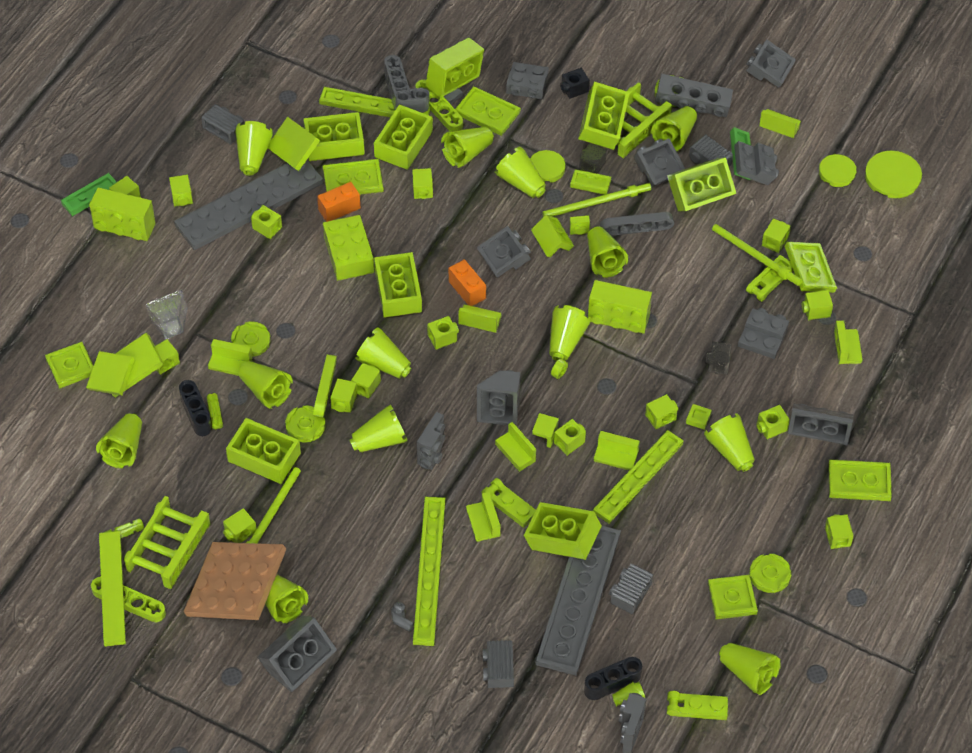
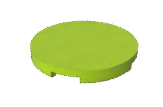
[865,151,922,198]

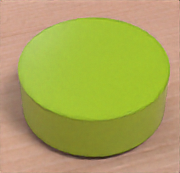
[551,358,568,379]

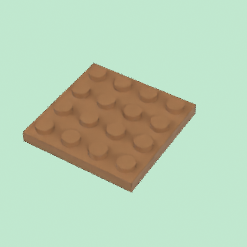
[184,542,286,620]

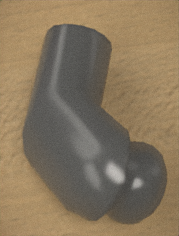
[391,602,414,632]

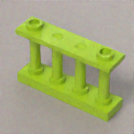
[617,82,672,159]
[124,496,210,589]

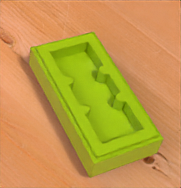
[570,169,611,195]

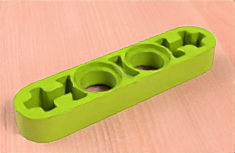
[416,80,463,131]
[313,354,337,417]
[91,577,166,622]

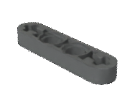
[600,212,674,236]

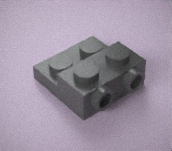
[746,39,796,87]
[506,62,549,99]
[634,139,685,187]
[734,141,779,185]
[477,226,531,278]
[738,308,789,359]
[417,412,445,470]
[619,693,647,753]

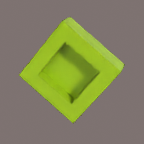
[569,216,590,235]
[686,404,712,430]

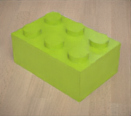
[425,38,484,98]
[578,82,630,150]
[374,104,433,170]
[304,112,364,161]
[667,157,737,211]
[89,188,156,241]
[323,215,374,281]
[374,252,422,317]
[588,280,652,334]
[226,418,301,484]
[524,502,602,560]

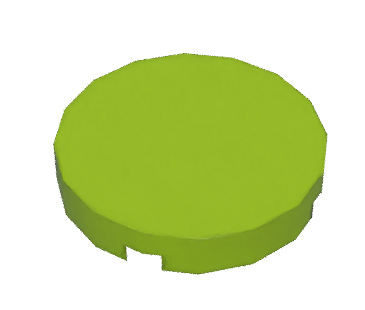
[530,150,565,183]
[819,154,856,187]
[231,321,271,357]
[285,405,325,443]
[750,554,791,593]

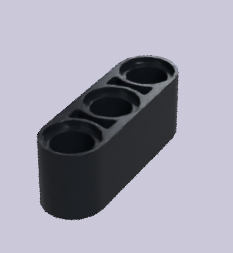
[179,380,212,437]
[584,657,642,700]

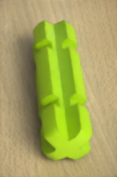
[207,393,223,430]
[104,519,144,538]

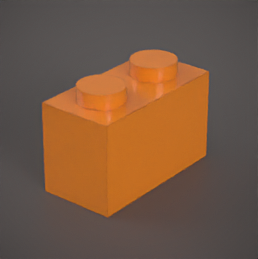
[317,182,361,222]
[448,259,486,306]

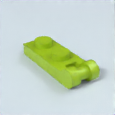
[746,255,793,302]
[481,478,536,528]
[667,691,728,720]

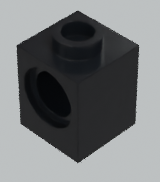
[560,67,590,99]

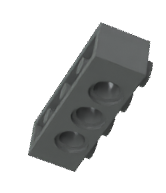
[655,74,733,117]

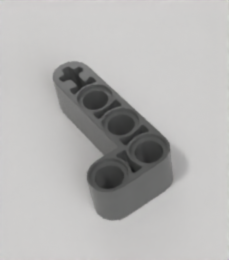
[384,55,429,113]

